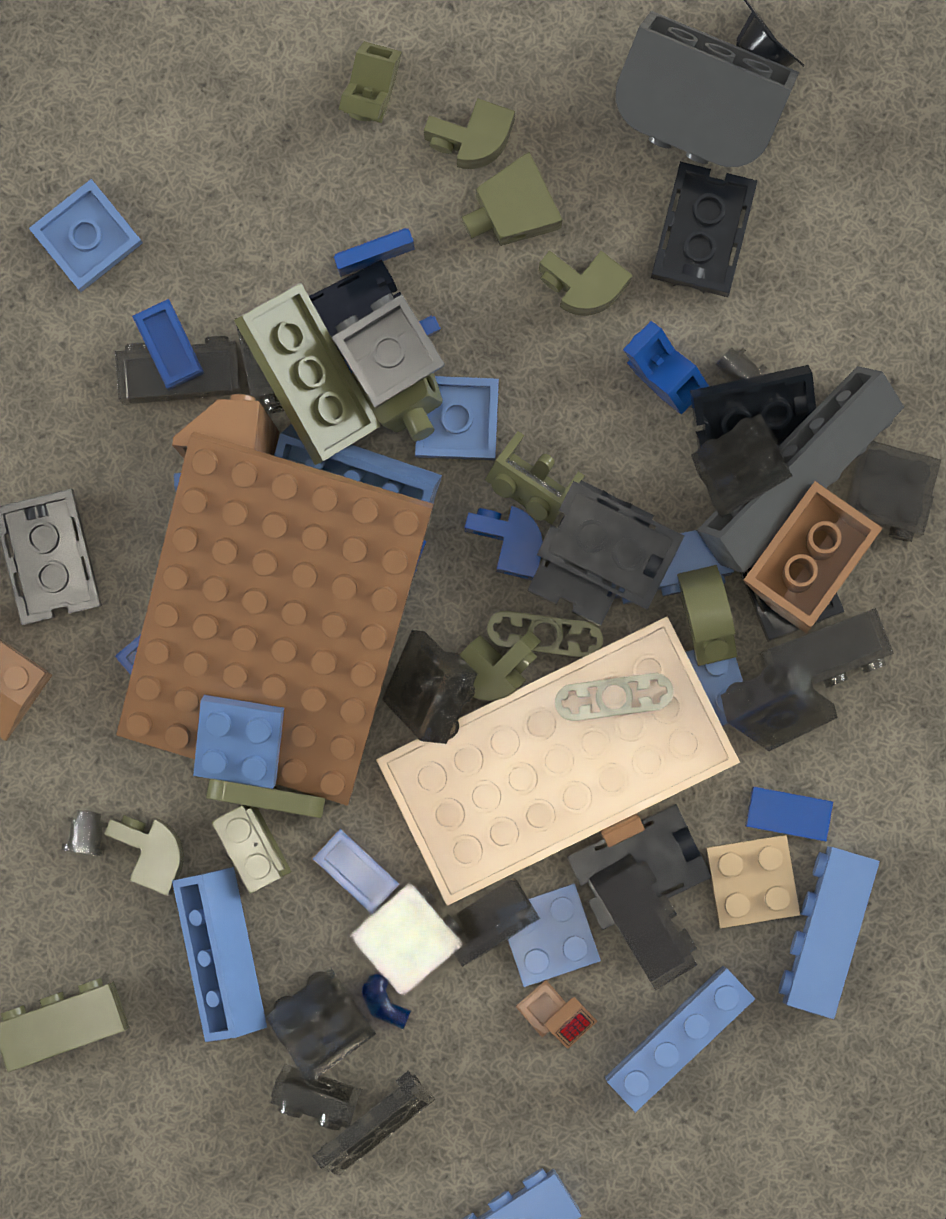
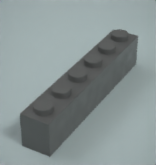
[696,366,904,573]

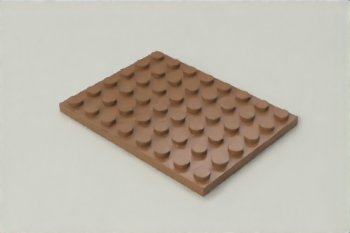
[116,432,434,806]

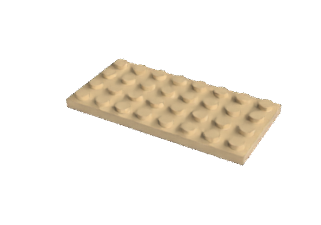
[376,616,740,906]

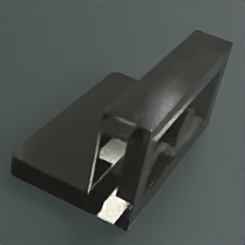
[452,878,540,967]

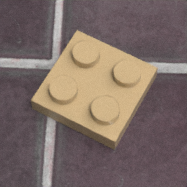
[706,835,800,928]

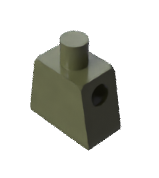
[461,152,563,246]
[352,373,443,441]

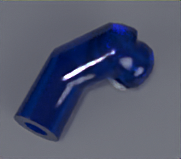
[362,974,411,1030]

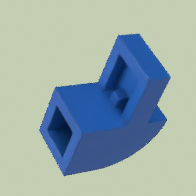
[623,321,709,415]
[465,506,543,580]

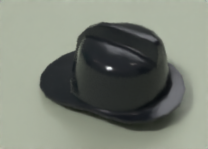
[736,0,805,67]

